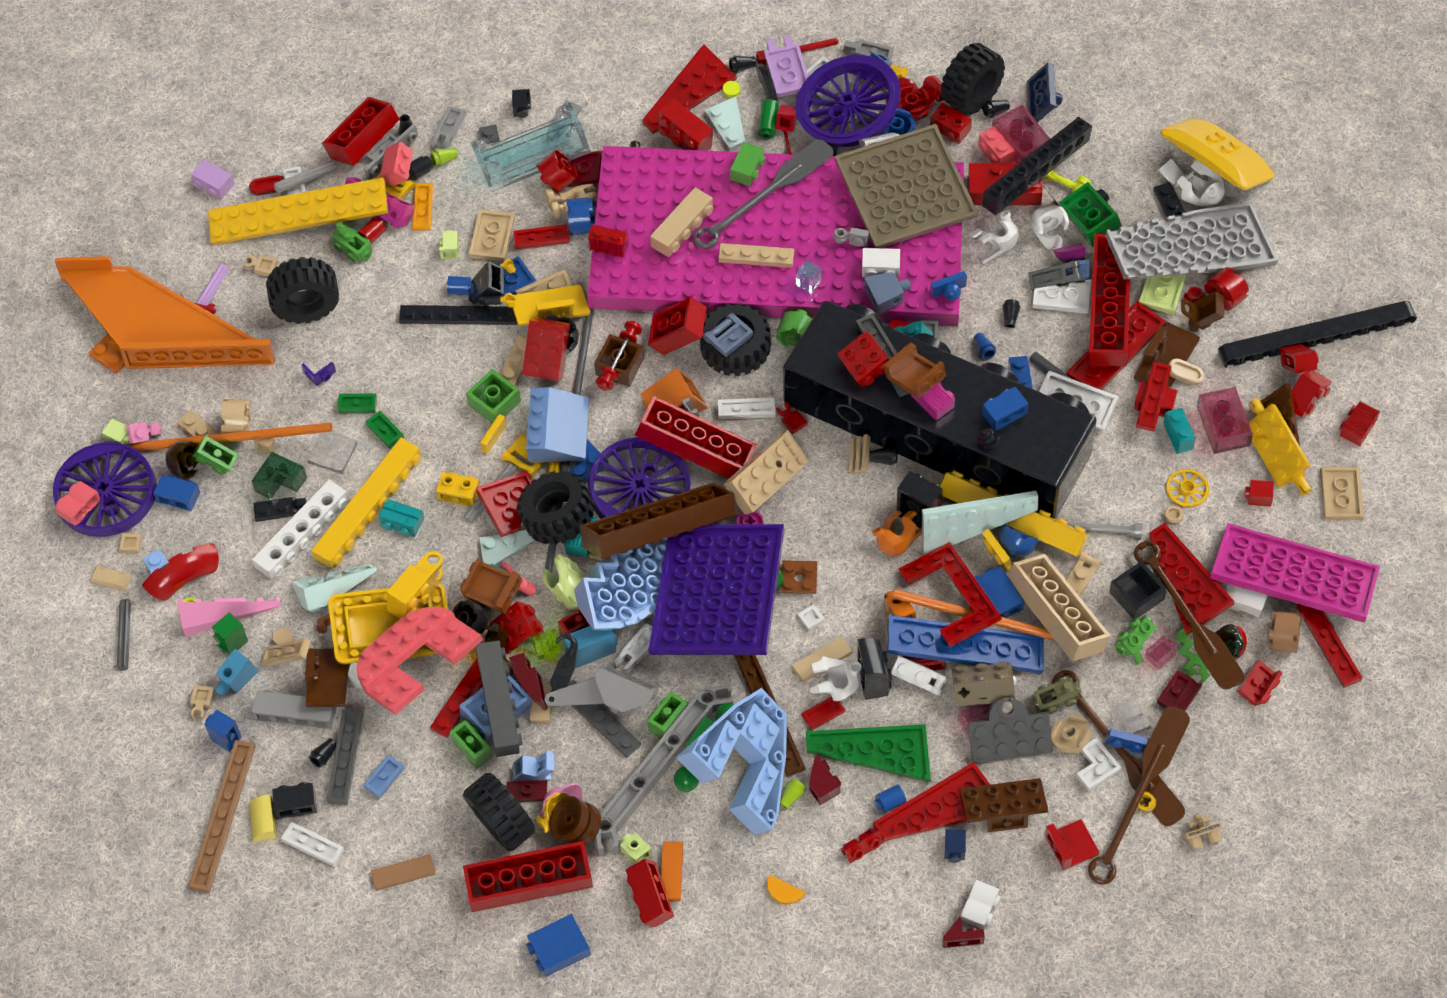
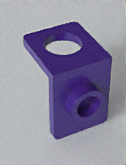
[301,362,336,386]

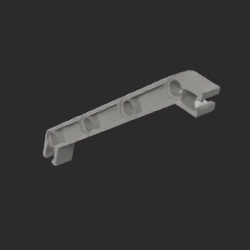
[596,684,733,856]

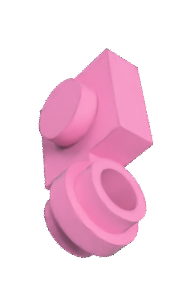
[126,421,163,444]

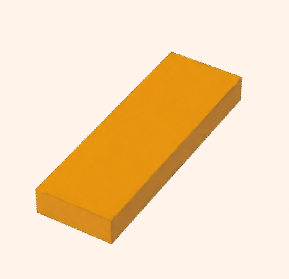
[412,183,434,231]

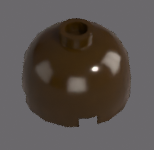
[165,440,198,479]

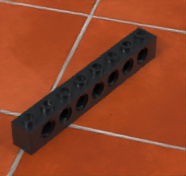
[982,116,1092,216]

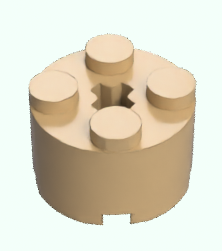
[221,399,251,434]

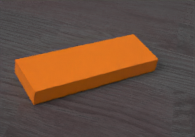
[661,841,684,901]

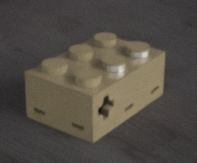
[951,662,1017,706]

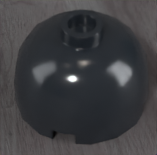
[452,600,488,635]

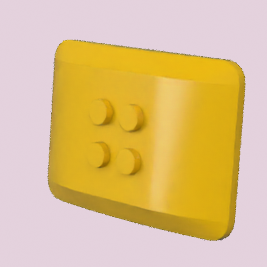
[1160,118,1275,190]
[328,583,448,664]

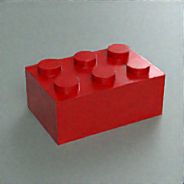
[658,97,713,151]
[648,297,707,355]
[522,317,571,381]

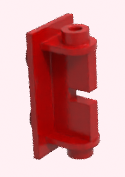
[841,828,884,863]

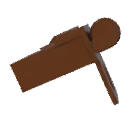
[1181,291,1224,332]

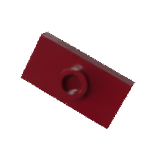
[507,780,548,802]

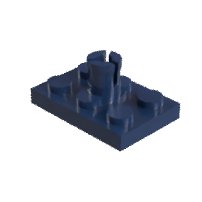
[1027,62,1063,125]

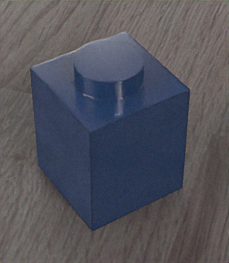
[944,829,966,863]

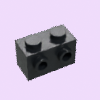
[272,782,317,819]

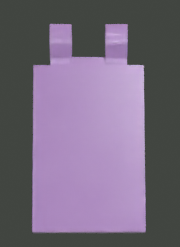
[764,35,808,98]

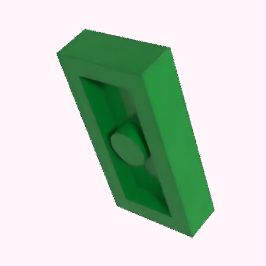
[337,393,377,413]
[365,411,404,449]

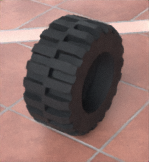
[941,43,1005,114]
[266,257,340,324]
[700,303,771,376]
[517,471,595,545]
[463,773,536,851]

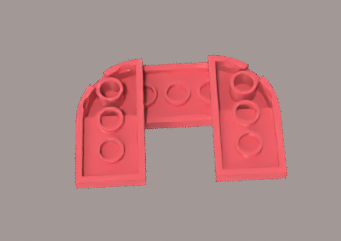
[356,607,483,715]

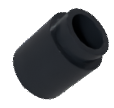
[409,155,433,180]

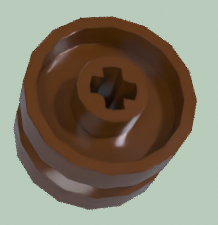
[549,796,601,846]

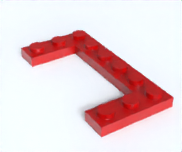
[898,542,1002,647]

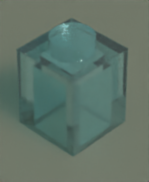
[796,259,822,293]

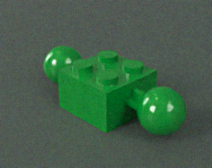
[673,703,734,792]

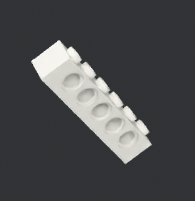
[252,479,349,580]

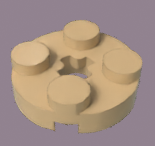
[1051,715,1092,754]

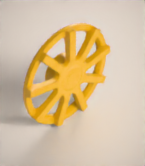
[1166,469,1209,507]

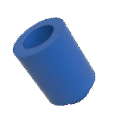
[447,276,472,295]
[874,784,907,813]

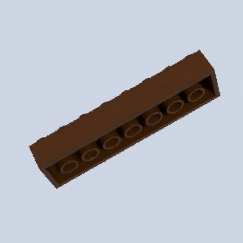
[580,482,736,559]

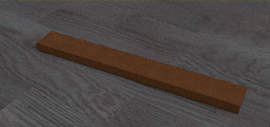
[734,655,806,777]

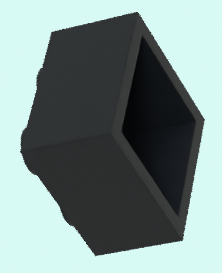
[1109,561,1167,619]

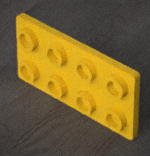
[511,285,590,326]

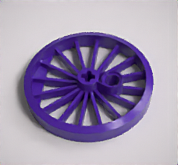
[588,437,691,519]
[53,442,157,537]

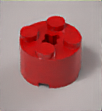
[536,150,578,193]
[1204,267,1249,311]

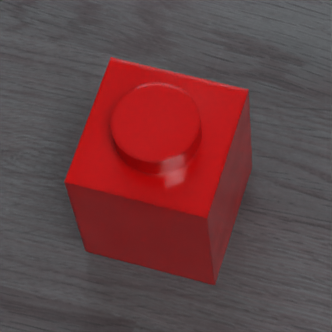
[776,104,798,132]
[1244,479,1274,507]

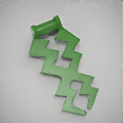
[1174,624,1211,684]

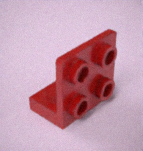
[1045,819,1099,870]

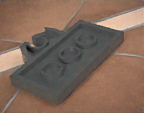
[968,697,1053,763]

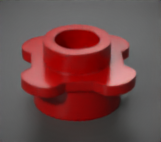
[1183,286,1206,304]

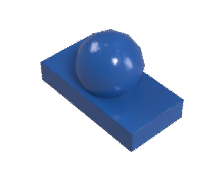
[930,271,967,301]

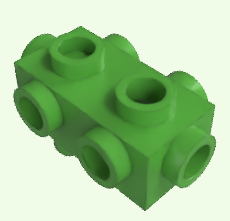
[332,222,372,263]
[1113,615,1157,664]

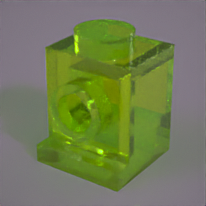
[530,628,562,661]

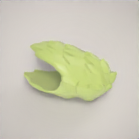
[542,554,586,611]

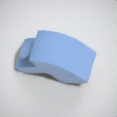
[513,751,555,782]

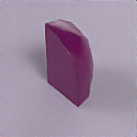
[1053,243,1086,263]

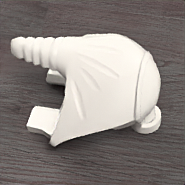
[1176,160,1225,207]
[1030,204,1069,249]
[969,211,1019,264]
[809,656,861,701]

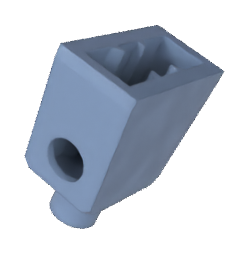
[864,272,911,315]

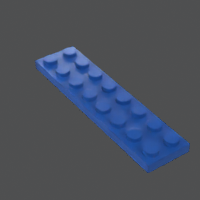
[887,615,1044,674]

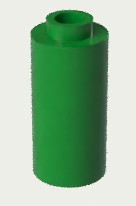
[757,99,779,139]

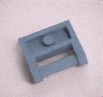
[703,313,753,357]

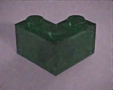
[251,452,307,499]

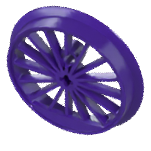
[796,55,901,147]

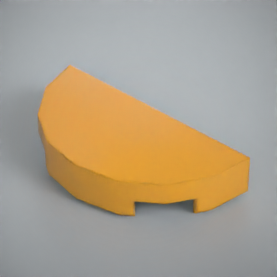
[767,874,806,905]

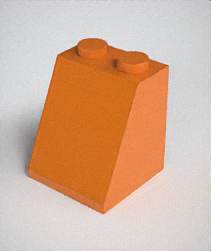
[641,368,708,412]

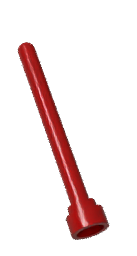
[756,38,839,64]

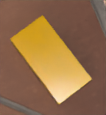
[480,414,507,454]

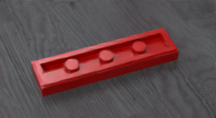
[1136,362,1172,432]

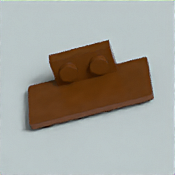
[1134,322,1200,387]
[305,648,349,707]
[961,778,1048,833]

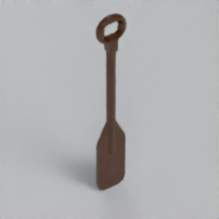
[1134,541,1244,690]
[1052,670,1185,826]
[1088,706,1190,884]

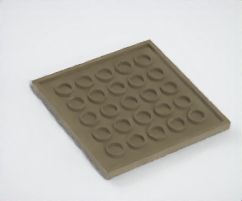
[834,124,978,249]

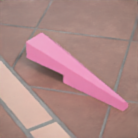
[177,597,281,637]

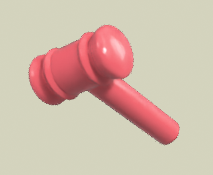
[500,561,536,596]

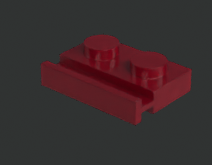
[1157,670,1203,712]

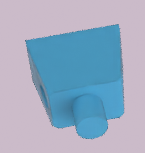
[214,649,259,697]

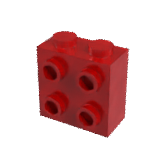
[837,330,890,388]

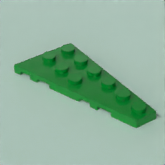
[806,724,931,782]

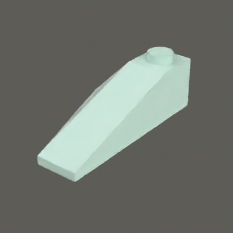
[292,564,377,612]

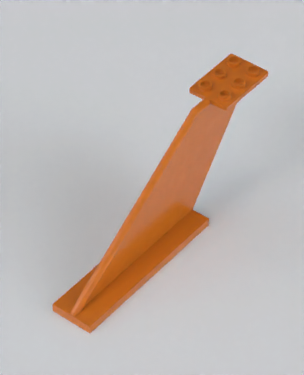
[55,256,275,369]

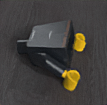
[468,259,516,308]

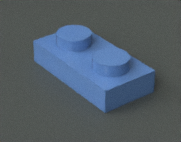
[363,755,405,799]

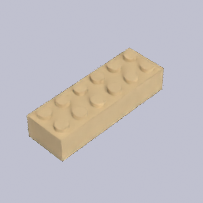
[1008,554,1110,662]

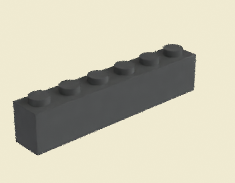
[476,640,523,757]

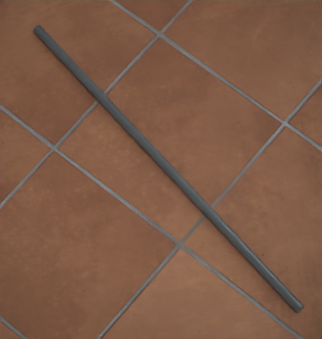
[545,303,594,573]

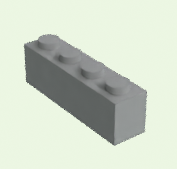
[252,690,337,729]

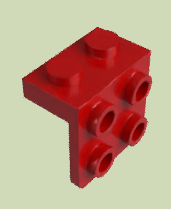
[491,601,546,654]

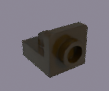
[482,623,509,648]

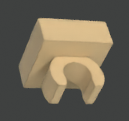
[253,438,276,456]

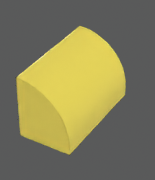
[249,794,277,842]

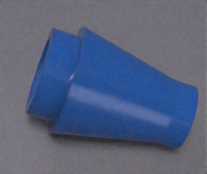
[973,333,996,360]

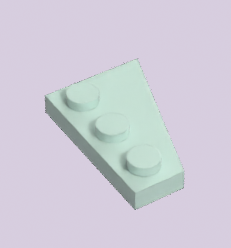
[705,96,745,151]

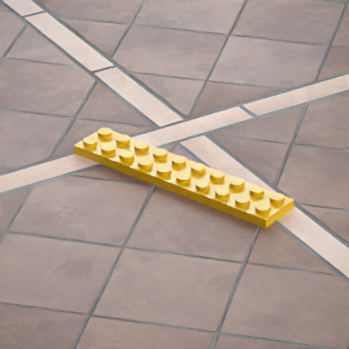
[208,178,388,245]

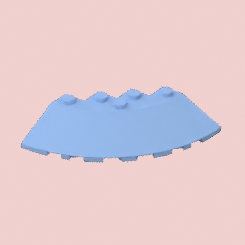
[574,537,668,630]

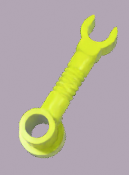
[1044,170,1091,193]

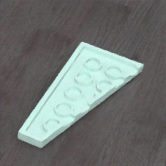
[922,491,1038,555]

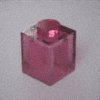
[1145,636,1177,671]

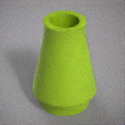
[430,147,458,167]
[780,778,806,809]

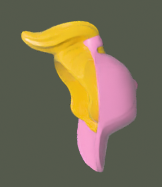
[536,784,582,833]

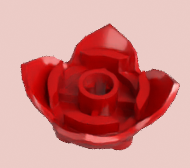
[886,76,937,121]

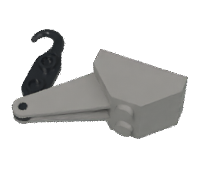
[545,634,659,714]

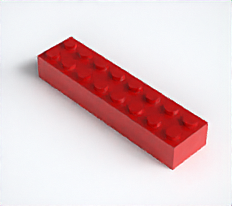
[1089,234,1131,366]

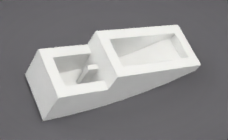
[1218,582,1268,617]

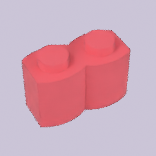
[55,481,100,526]

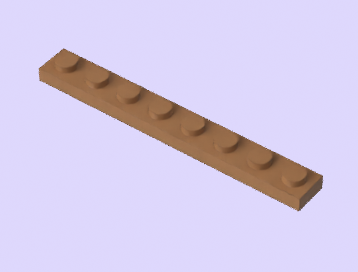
[189,740,256,893]

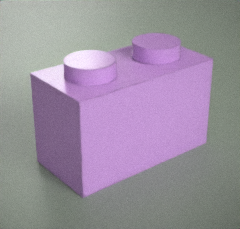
[191,160,235,199]

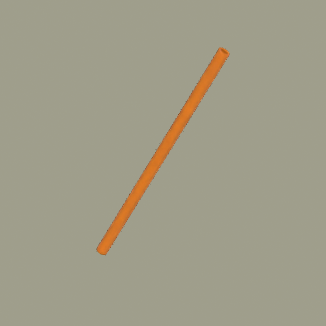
[129,422,333,452]
[892,589,1103,653]

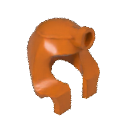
[872,511,922,557]

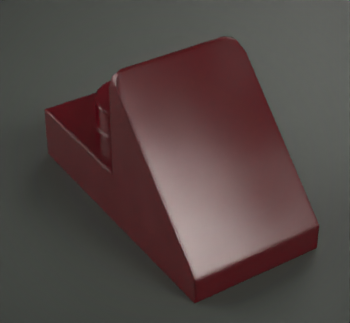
[942,917,985,948]

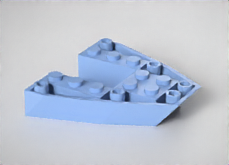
[675,688,787,835]

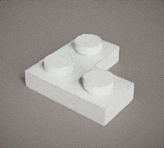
[1076,738,1122,792]

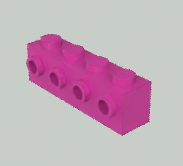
[344,177,415,228]

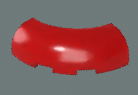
[142,543,219,601]

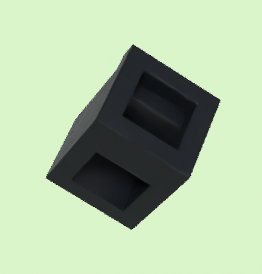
[512,89,531,118]

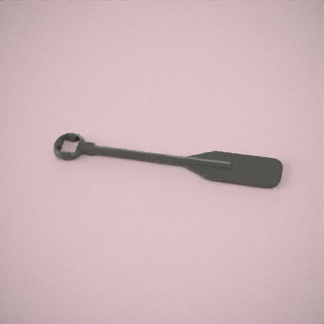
[693,140,833,249]

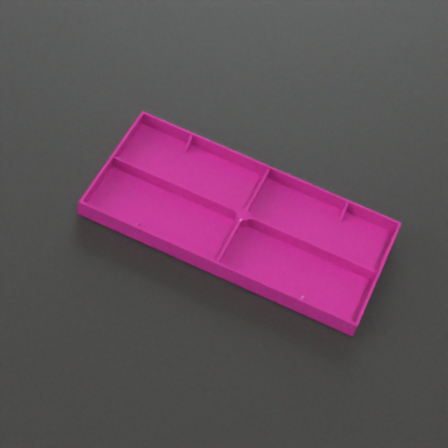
[587,146,964,326]

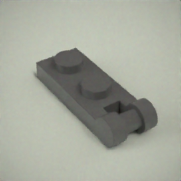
[1028,261,1083,291]

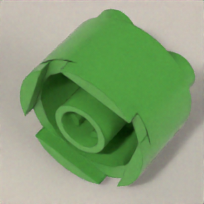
[776,309,812,347]

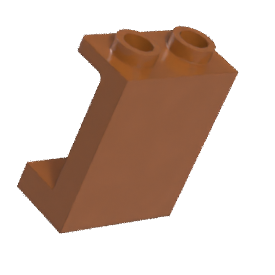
[884,342,946,398]
[460,558,523,614]

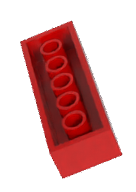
[635,396,757,479]
[463,840,593,912]

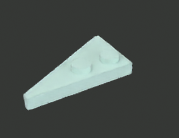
[480,530,534,565]

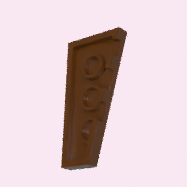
[1260,383,1300,446]

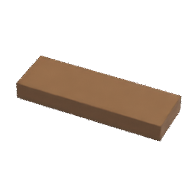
[371,854,436,891]

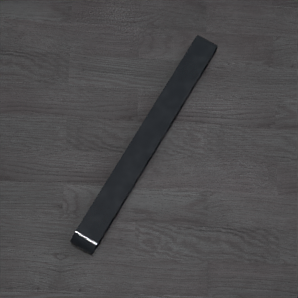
[1218,301,1417,368]

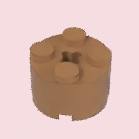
[1269,611,1301,653]

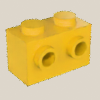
[436,472,480,507]

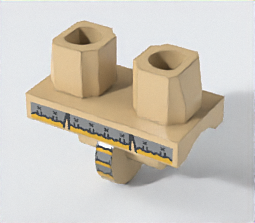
[1182,813,1222,850]

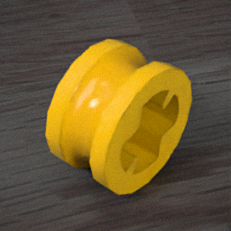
[1138,792,1156,812]

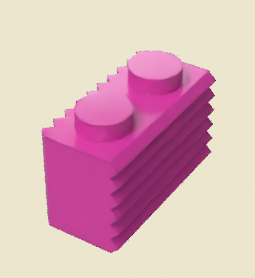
[911,382,955,420]

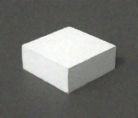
[798,604,825,631]

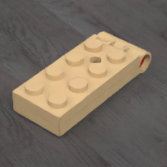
[724,429,809,515]

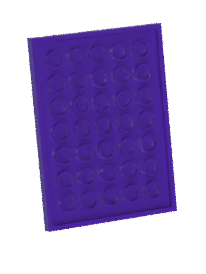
[648,524,785,655]

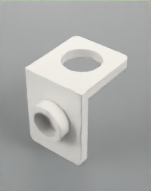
[1159,159,1194,188]

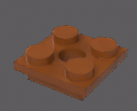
[781,560,817,594]

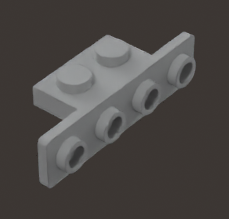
[364,124,418,180]

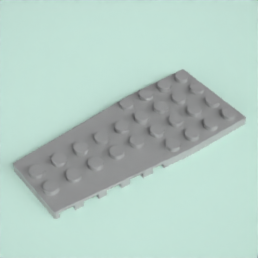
[1105,202,1279,279]

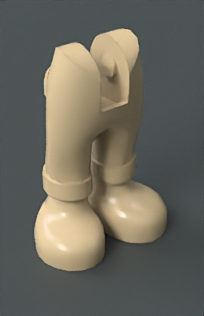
[544,184,598,219]

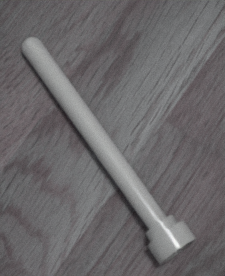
[1067,522,1143,539]

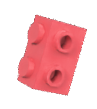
[978,126,1015,163]
[380,142,413,187]

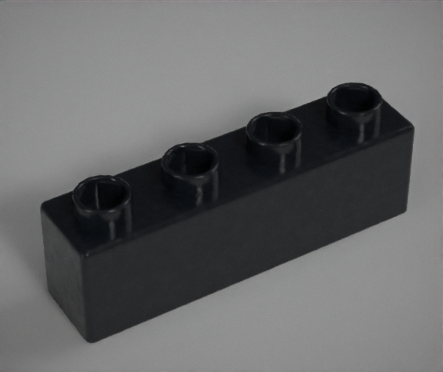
[783,301,1097,519]

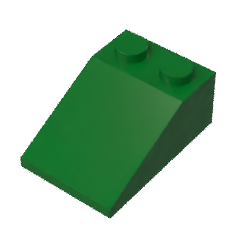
[1058,182,1123,247]

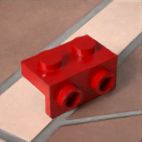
[1236,660,1282,706]

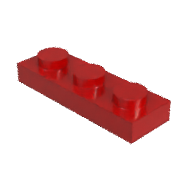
[513,224,570,250]

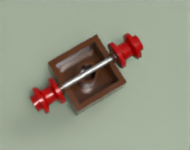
[594,321,645,391]

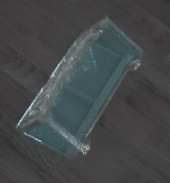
[470,103,591,192]

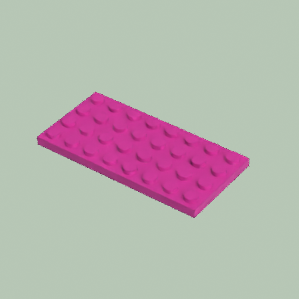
[1210,523,1380,623]

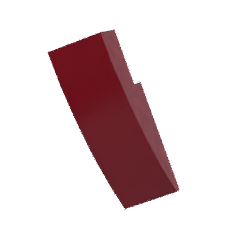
[509,652,548,710]

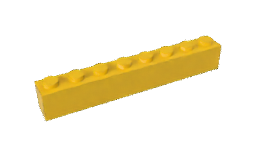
[311,438,422,569]
[940,470,1089,557]

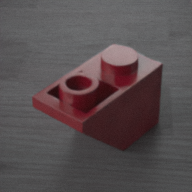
[809,755,841,805]

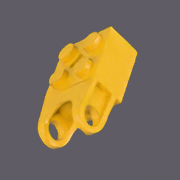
[387,551,443,619]

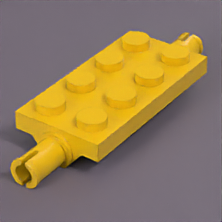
[1243,398,1312,496]

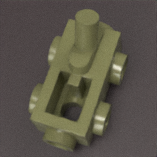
[1033,677,1082,714]

